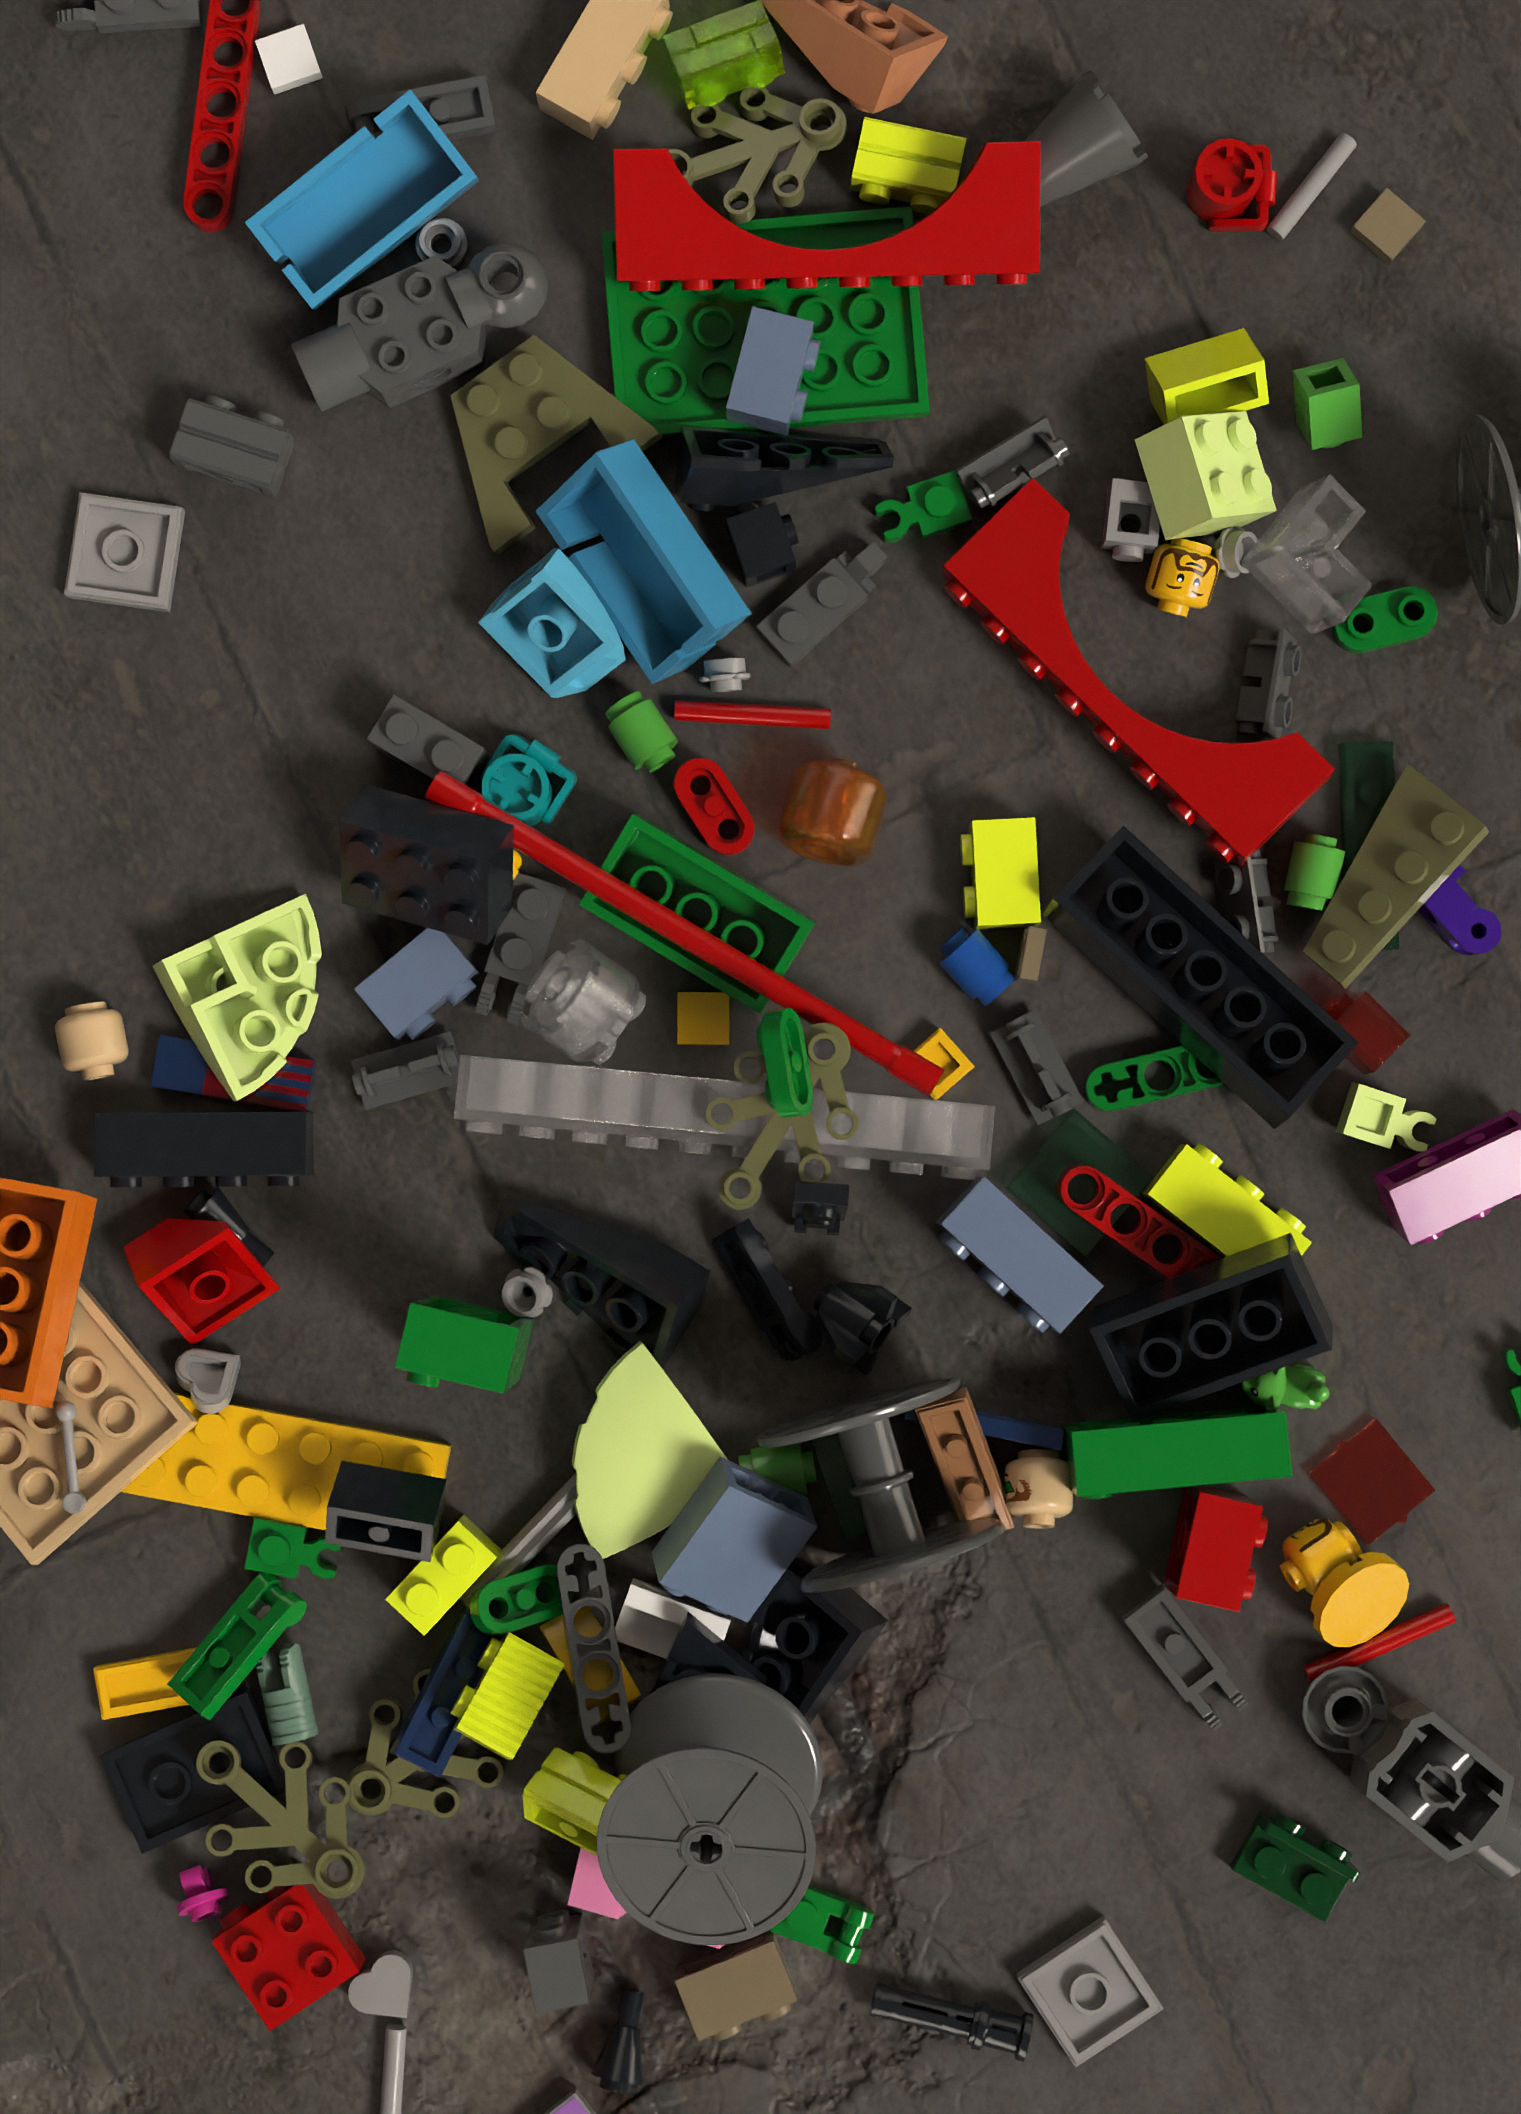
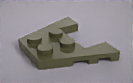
[450,335,663,555]

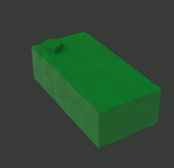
[579,814,817,1014]
[395,1295,534,1394]
[1061,1405,1293,1499]

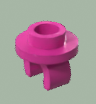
[176,1865,230,1922]

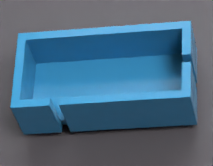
[245,89,480,310]
[536,439,752,684]

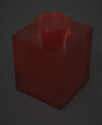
[1326,991,1411,1075]

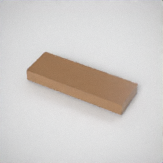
[915,1387,1015,1530]

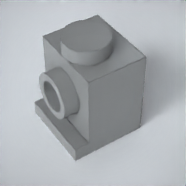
[1101,478,1160,562]

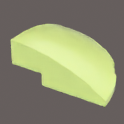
[153,894,322,1102]
[572,1341,728,1559]

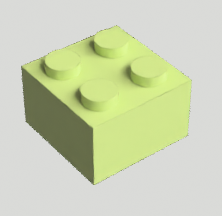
[1135,411,1277,540]

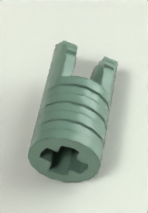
[256,1642,319,1746]

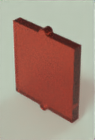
[1309,1418,1435,1545]

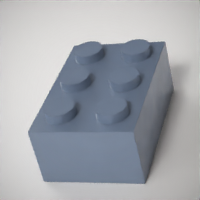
[935,1177,1104,1334]

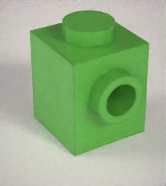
[1293,358,1362,450]

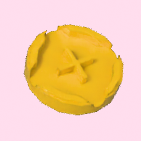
[1310,1552,1409,1647]

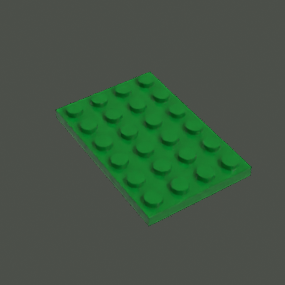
[601,206,930,439]

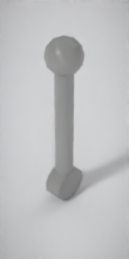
[55,1401,87,1514]

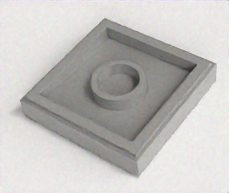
[64,492,185,613]
[1016,1915,1164,2068]

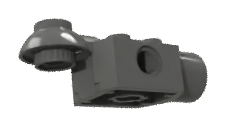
[291,242,549,412]
[1302,1666,1521,1882]

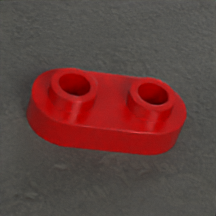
[674,758,755,856]

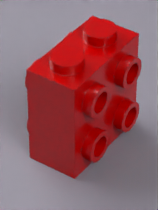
[211,1884,366,2031]

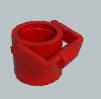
[1186,138,1277,232]

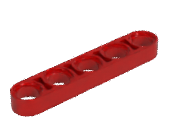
[183,0,261,233]
[1056,1164,1222,1279]

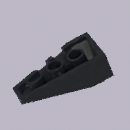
[675,426,894,511]
[741,1563,888,1724]

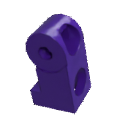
[1418,865,1502,956]

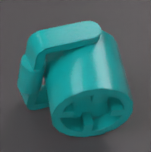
[479,734,577,826]

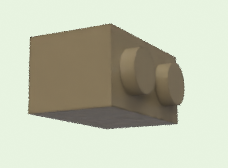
[674,1931,798,2042]

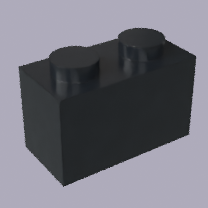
[325,1461,447,1562]

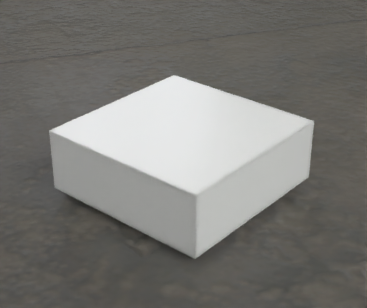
[255,24,323,95]

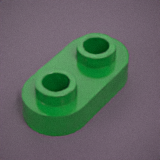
[1332,586,1438,654]
[756,1008,813,1118]
[470,1565,574,1636]

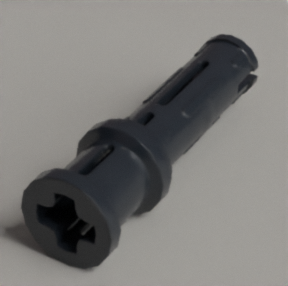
[869,1982,1034,2062]

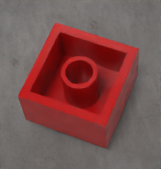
[1163,1485,1268,1612]

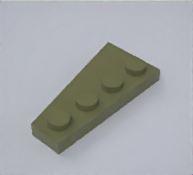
[1303,763,1489,989]

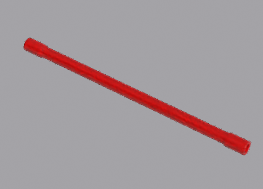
[425,770,944,1097]

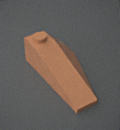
[759,0,948,114]

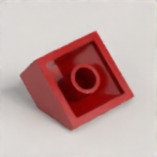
[123,1218,280,1346]

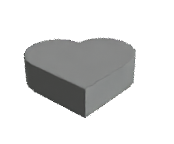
[175,1348,241,1414]
[348,1950,413,2018]

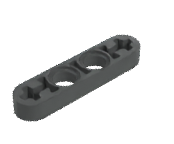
[556,1544,631,1753]

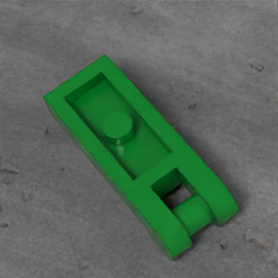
[167,1572,307,1720]
[768,1885,875,1964]

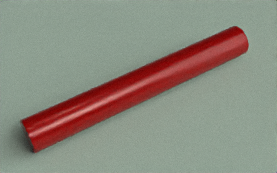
[674,700,831,730]
[1303,1603,1456,1684]

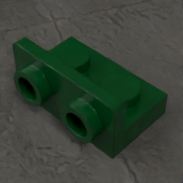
[1229,1811,1361,1923]

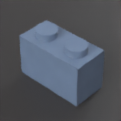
[726,306,821,436]
[354,928,480,1040]

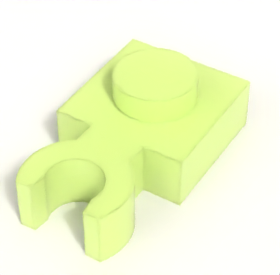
[1336,1082,1436,1151]

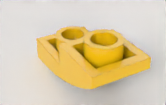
[540,1606,642,1725]

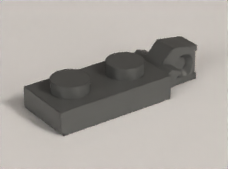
[756,542,888,668]

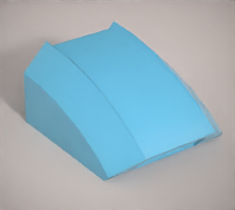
[478,548,626,698]

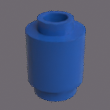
[938,928,1015,1006]

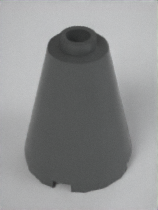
[1024,70,1148,207]

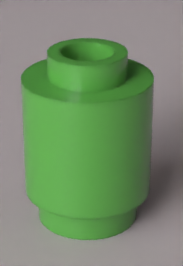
[605,691,678,772]
[1284,833,1346,912]
[738,1442,817,1495]

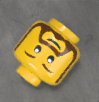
[1145,538,1220,617]
[1280,1518,1362,1596]

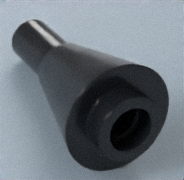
[183,1187,275,1266]
[591,1989,644,2093]

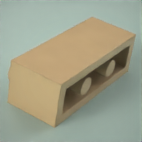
[536,0,673,140]

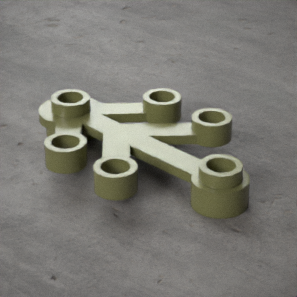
[668,84,847,224]
[705,1023,859,1210]
[344,1666,505,1819]
[196,1741,365,1899]

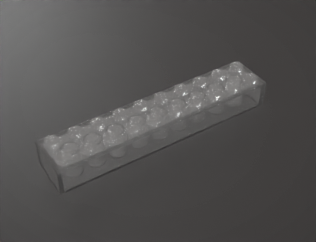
[454,1055,995,1180]

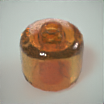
[777,759,887,867]

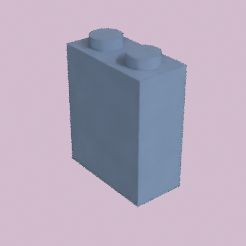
[651,1457,817,1623]

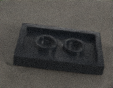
[100,1689,286,1854]

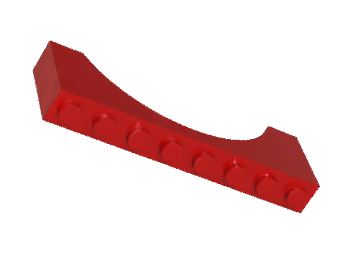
[613,141,1041,291]
[943,478,1335,867]

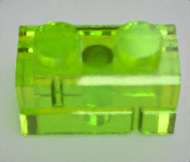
[662,0,785,110]

